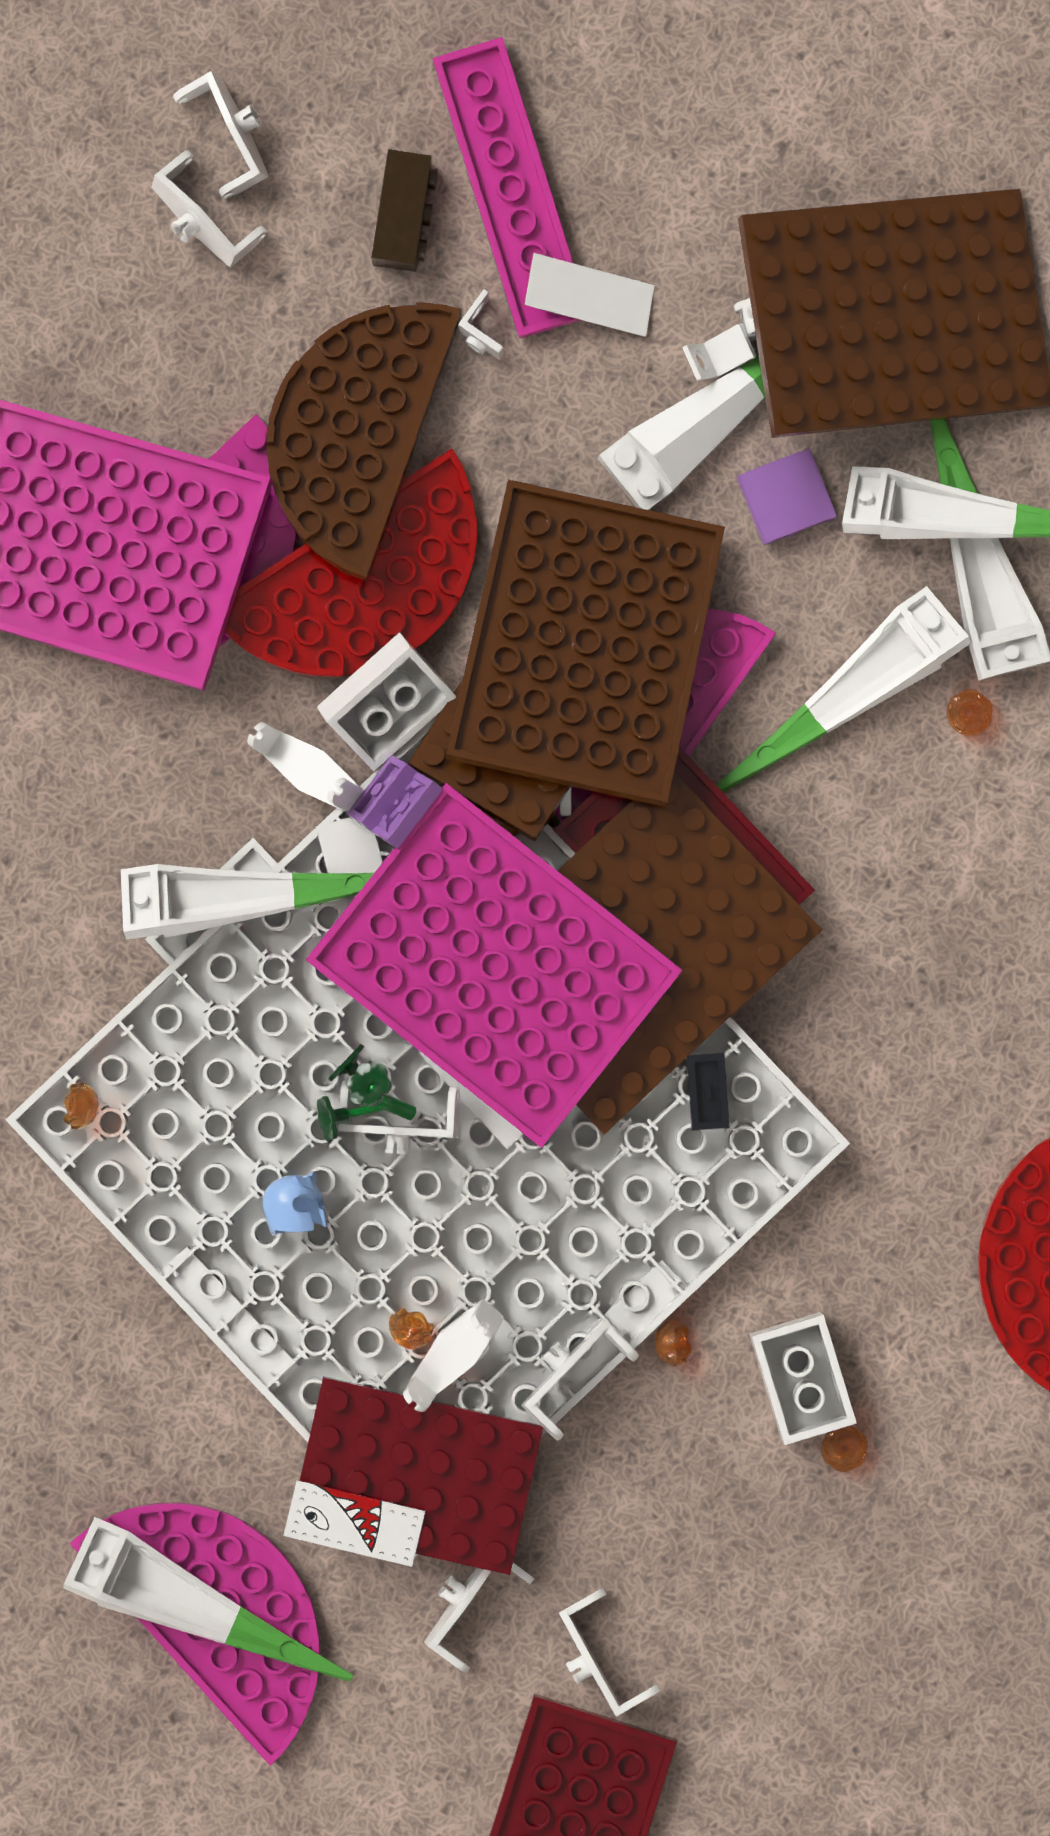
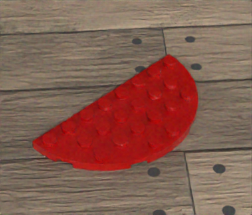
[224,449,477,677]
[978,1137,1050,1392]

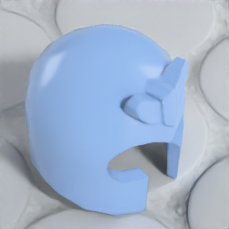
[262,1171,328,1235]

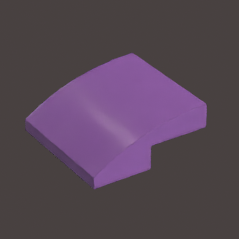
[736,449,837,545]
[347,755,443,849]

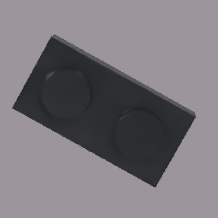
[686,1053,730,1130]

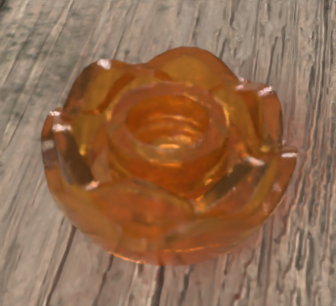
[947,689,993,736]
[63,1082,98,1129]
[389,1308,434,1350]
[655,1320,692,1367]
[821,1425,868,1472]

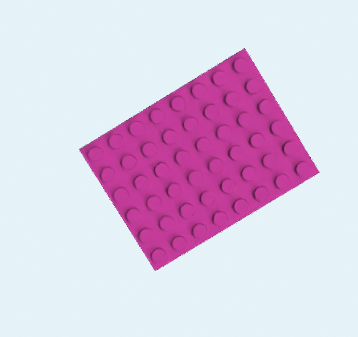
[0,400,273,691]
[305,783,682,1148]

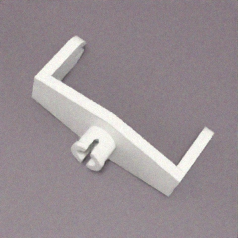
[173,71,269,199]
[151,150,267,268]
[247,722,363,812]
[338,1081,460,1154]
[403,1299,504,1412]
[521,1320,639,1441]
[424,1563,535,1674]
[559,1588,660,1717]

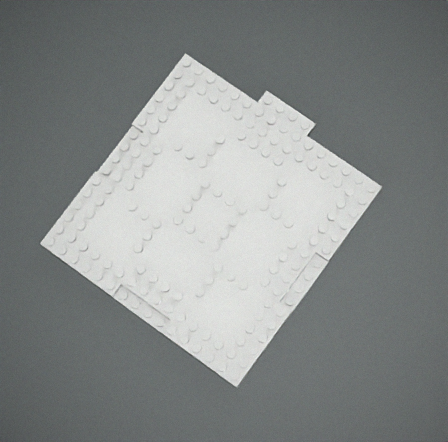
[5,712,850,1557]

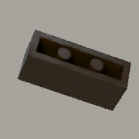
[371,149,438,272]

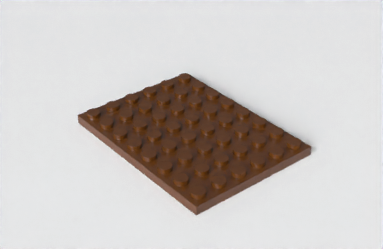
[738,189,1050,438]
[445,479,725,807]
[557,772,822,1135]

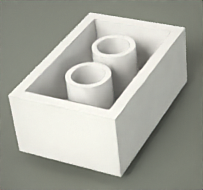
[317,632,457,771]
[749,1312,857,1445]

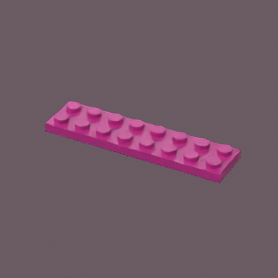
[432,37,581,339]

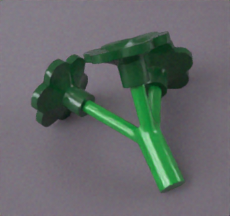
[317,1044,416,1142]

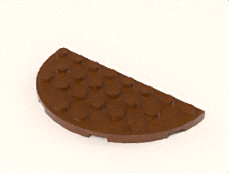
[267,302,462,582]

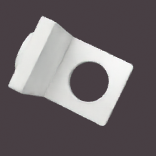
[458,289,503,360]
[683,324,756,381]

